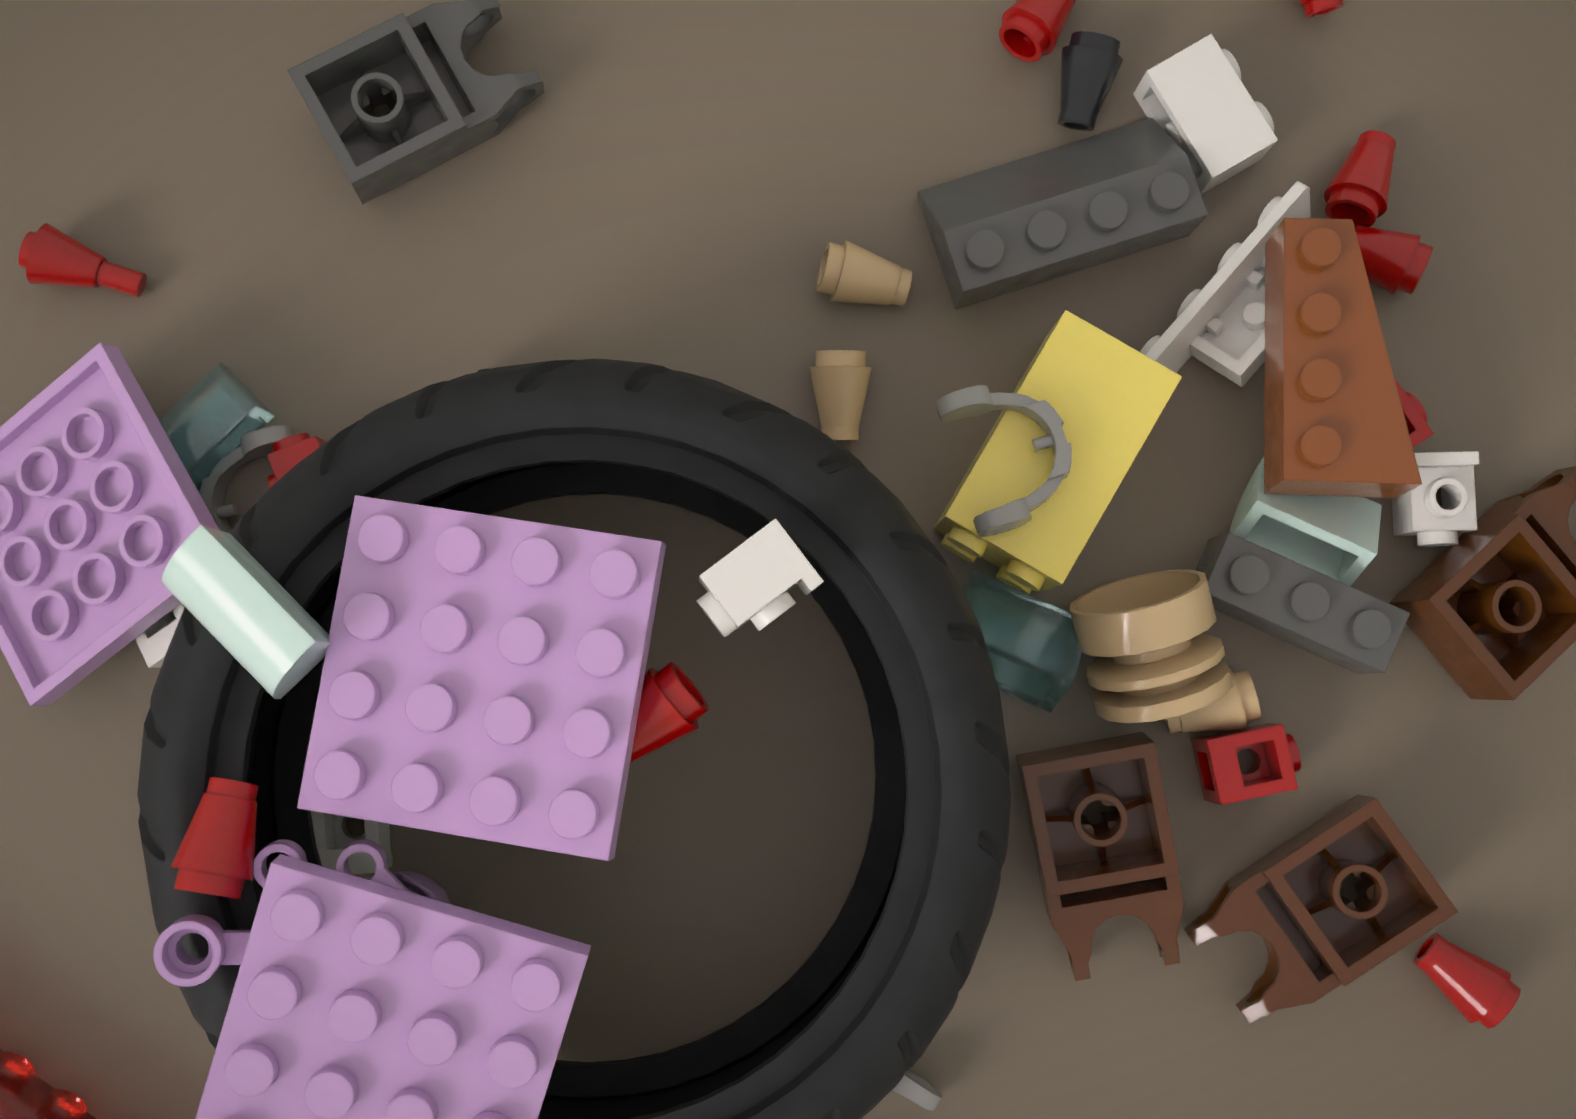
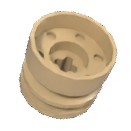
[1070,570,1233,723]

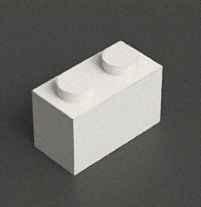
[1133,33,1278,195]

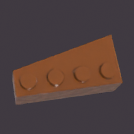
[1264,218,1422,498]

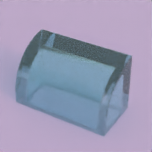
[159,362,275,490]
[964,571,1082,713]

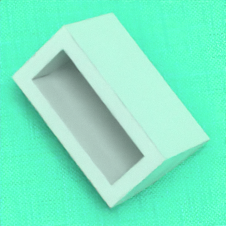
[1229,456,1382,586]
[162,524,331,699]

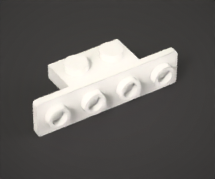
[1140,181,1311,387]

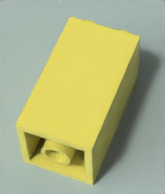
[933,310,1182,595]

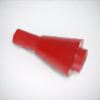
[18,223,147,297]

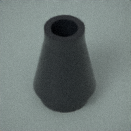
[1057,31,1123,131]

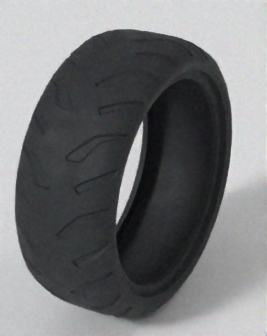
[137,359,1011,1119]

